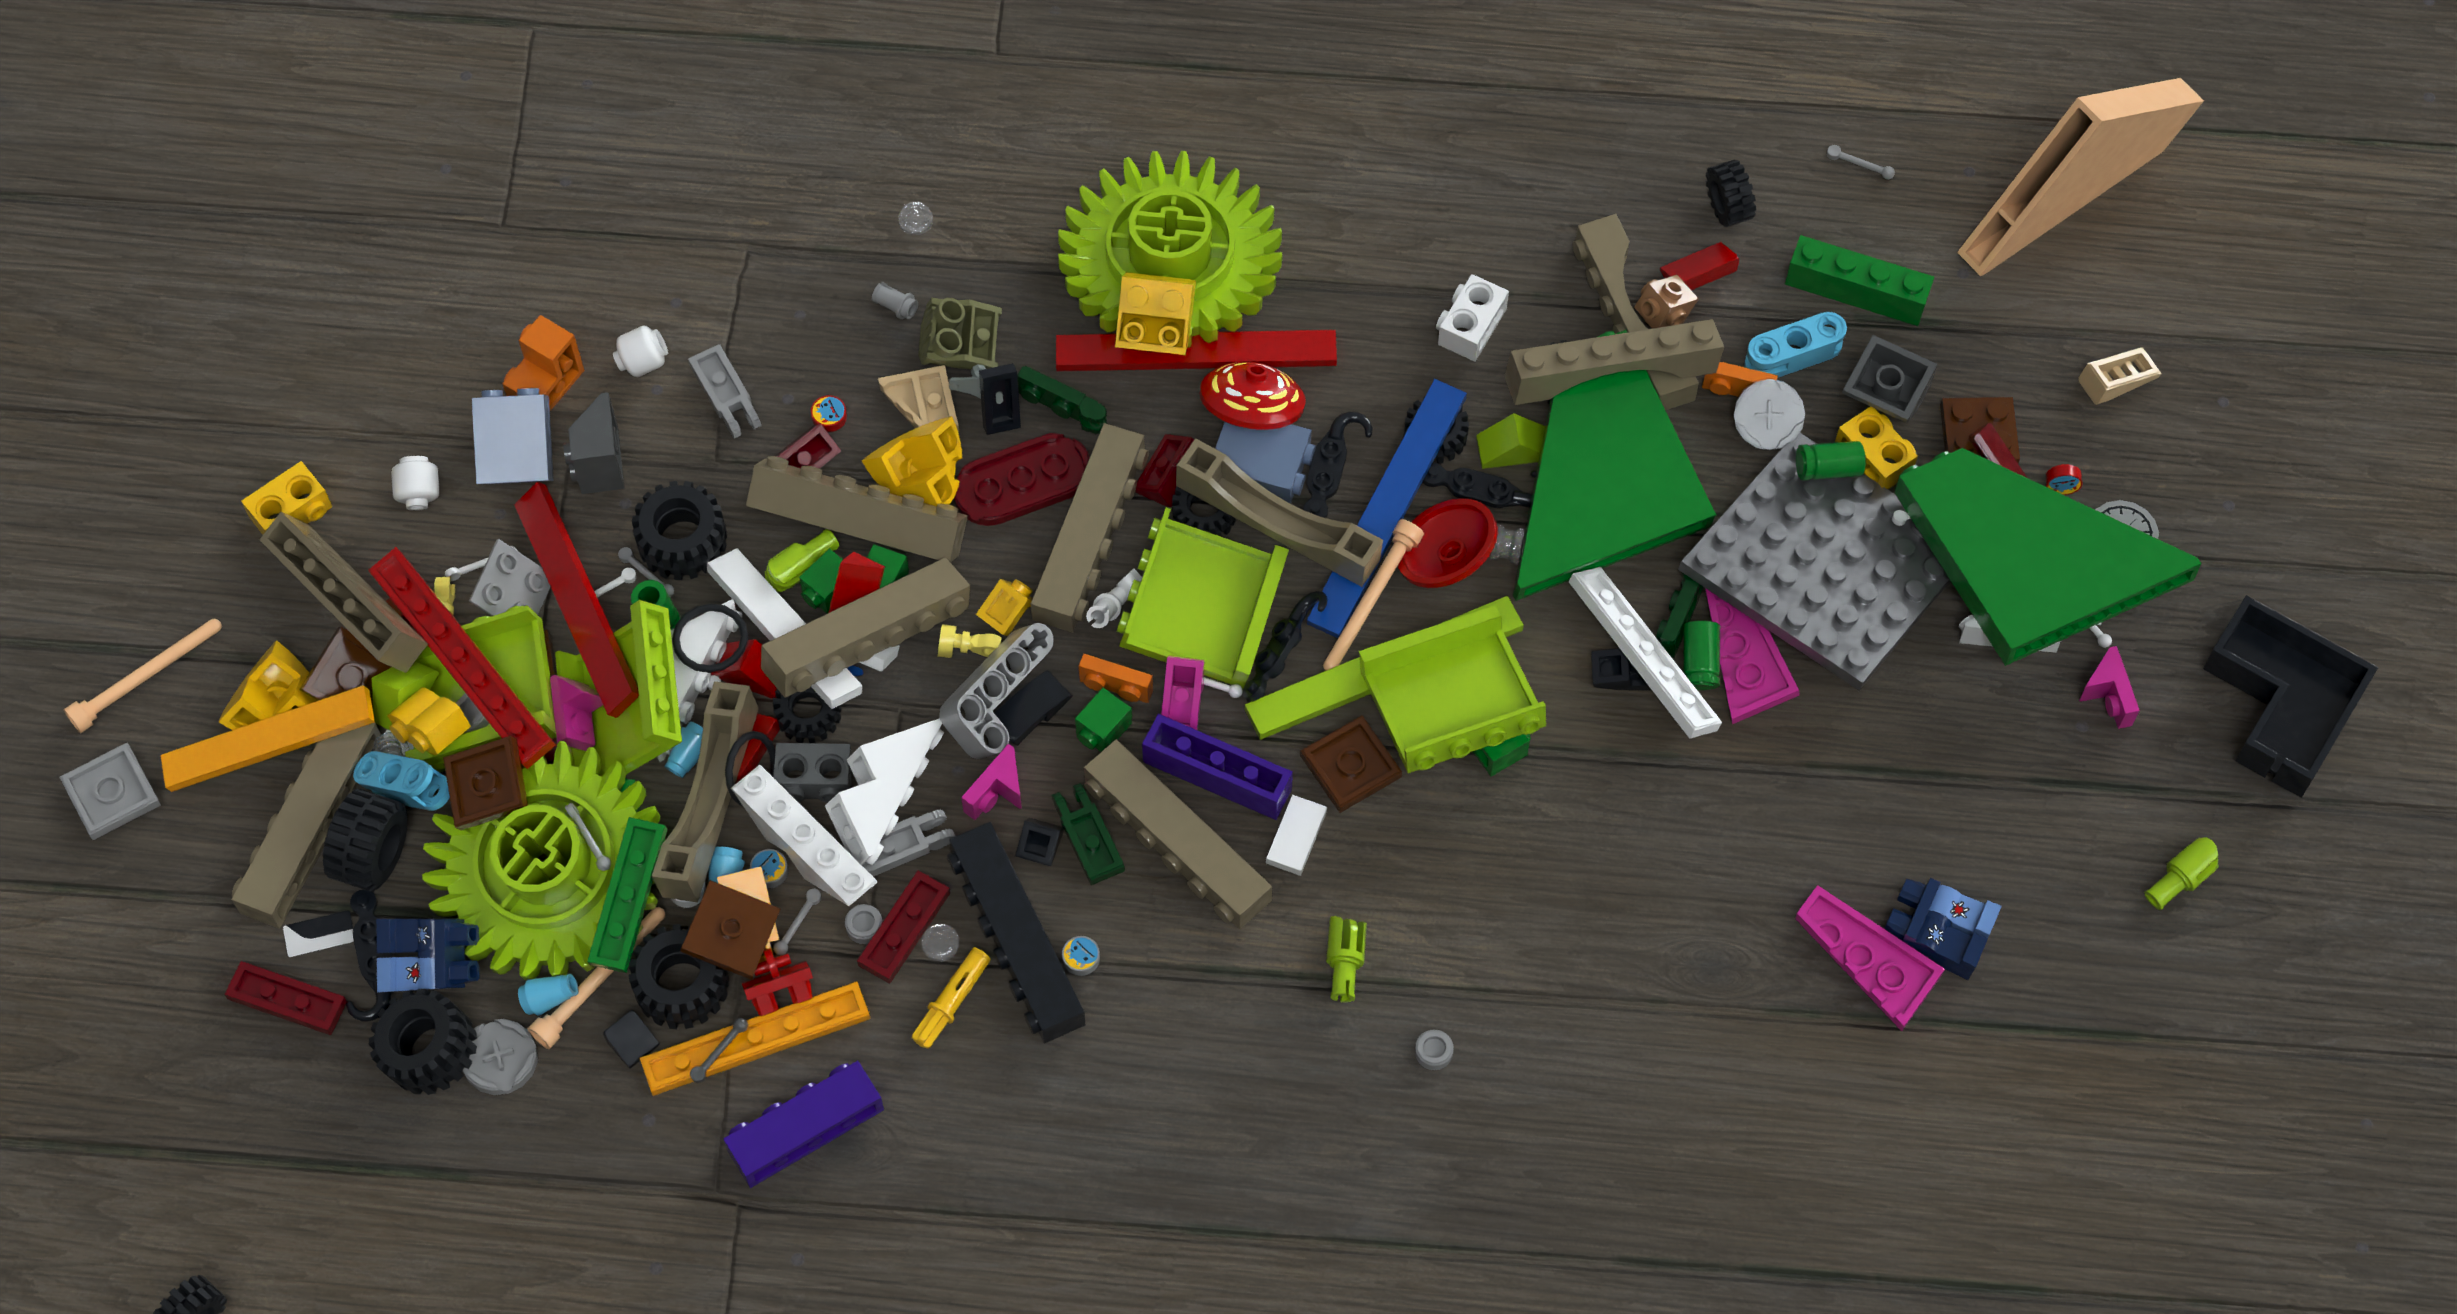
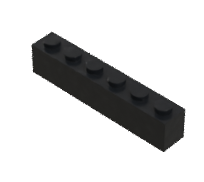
[947,822,1086,1044]

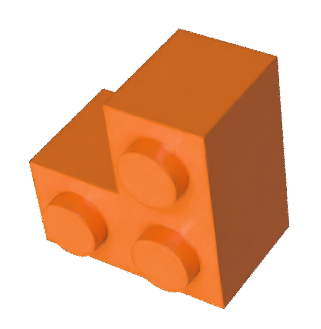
[502,315,585,411]

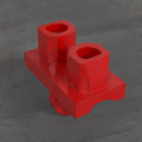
[741,948,813,1016]

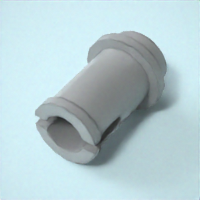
[872,282,918,319]

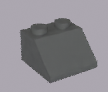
[1842,335,1938,423]
[563,392,625,494]

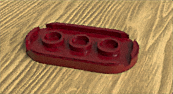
[954,433,1090,526]

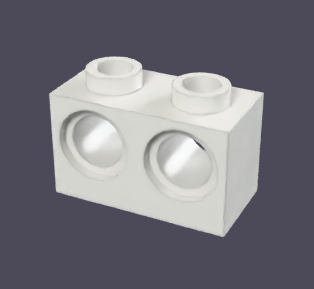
[1436,274,1509,362]

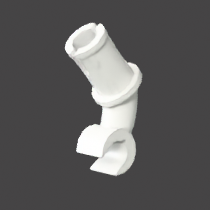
[1086,569,1142,628]

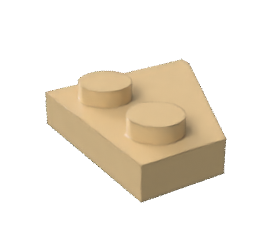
[878,365,959,432]

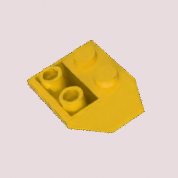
[1115,272,1196,355]

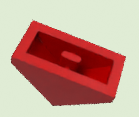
[711,639,777,699]

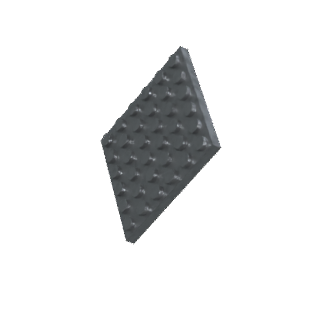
[1678,433,1951,690]

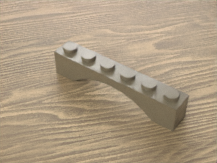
[1573,214,1699,410]
[1505,319,1724,405]
[1176,438,1383,587]
[652,681,759,902]

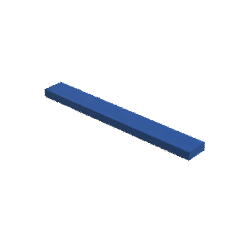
[1307,379,1467,638]

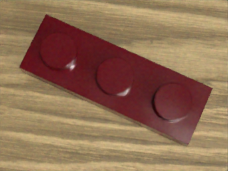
[857,870,950,984]
[224,961,347,1035]

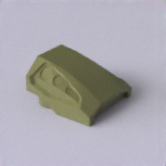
[918,297,1002,369]

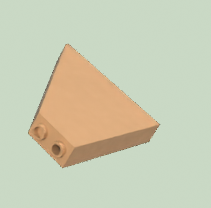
[1957,78,2204,276]

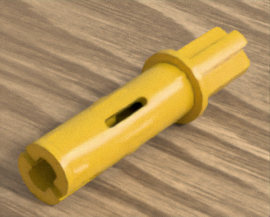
[912,947,991,1049]

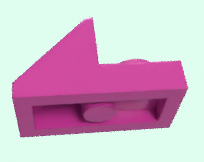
[2079,646,2140,729]
[1161,656,1204,730]
[550,675,603,751]
[961,744,1022,820]

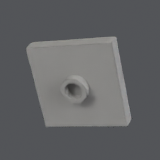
[60,742,161,840]

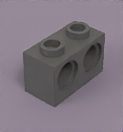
[774,743,853,803]

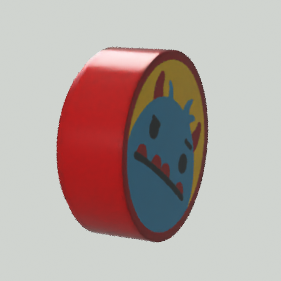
[811,395,847,432]
[2045,464,2083,495]

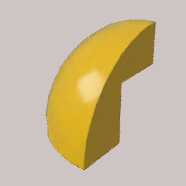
[862,416,962,506]
[219,640,318,730]

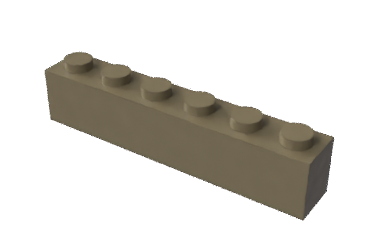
[1031,423,1149,633]
[746,456,968,563]
[260,512,428,673]
[761,557,970,698]
[231,723,382,929]
[1084,739,1272,929]

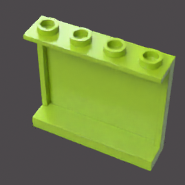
[1116,507,1289,689]
[555,600,682,777]
[405,605,556,773]
[1359,605,1546,773]

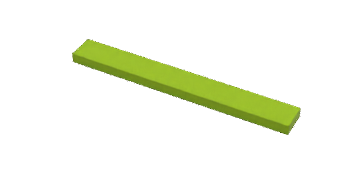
[1245,596,1524,740]

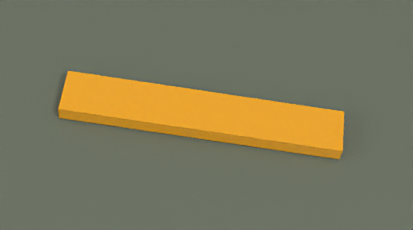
[161,685,375,792]
[640,981,870,1096]

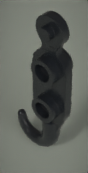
[1303,412,1373,518]
[1422,463,1537,508]
[1243,591,1328,702]
[346,889,393,1022]

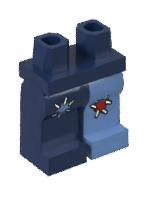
[1884,878,2002,980]
[376,919,479,992]

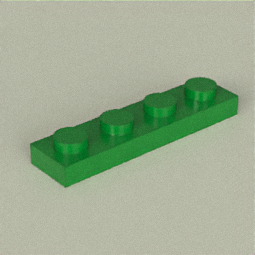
[587,817,668,973]

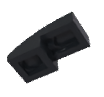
[1591,648,1652,691]
[994,670,1073,746]

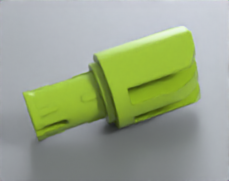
[765,529,839,592]
[2144,837,2219,910]
[1326,916,1367,1002]

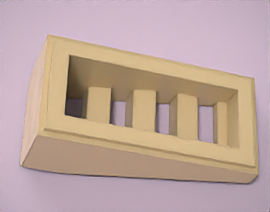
[2079,347,2161,405]

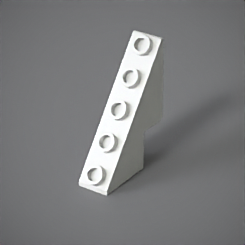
[657,599,742,762]
[825,718,944,865]
[731,765,877,906]

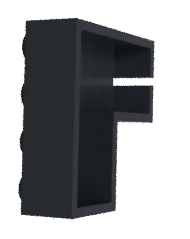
[2203,595,2379,798]

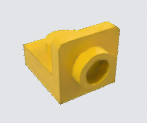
[976,579,1033,636]

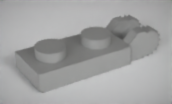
[688,344,761,439]
[862,809,956,877]

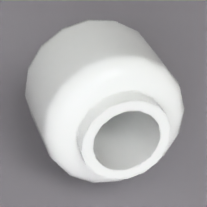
[613,325,668,377]
[391,456,439,510]

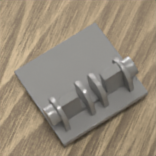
[469,539,550,616]

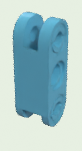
[1744,312,1847,378]
[353,751,450,811]

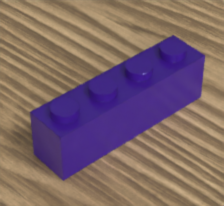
[1142,714,1293,820]
[723,1060,884,1188]

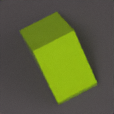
[1476,413,1545,469]
[371,661,439,731]

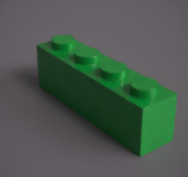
[1785,235,1934,326]

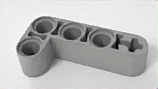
[939,623,1054,759]

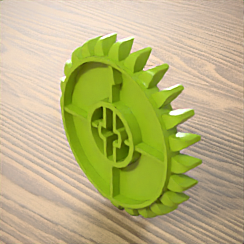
[1058,151,1282,348]
[422,741,666,981]

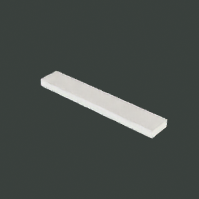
[707,548,862,709]
[1569,567,1722,739]

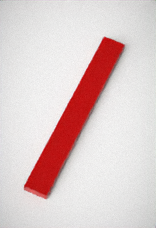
[1056,330,1337,371]
[514,482,639,718]
[368,547,556,769]

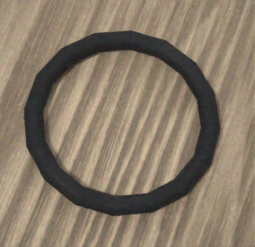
[672,604,748,673]
[725,731,776,806]

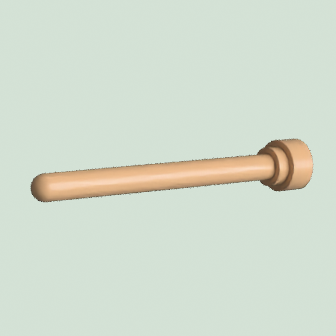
[1323,519,1424,671]
[63,619,222,733]
[527,907,666,1049]

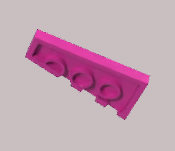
[1705,588,1799,725]
[1795,885,1945,1031]

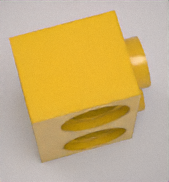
[1835,407,1918,489]
[241,461,332,534]

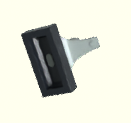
[949,363,1021,435]

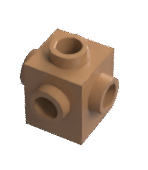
[1634,275,1698,329]

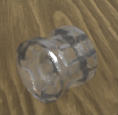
[1490,524,1525,564]

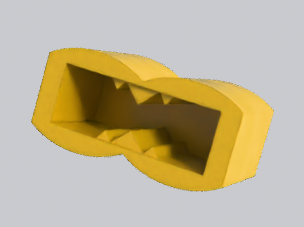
[387,687,471,755]

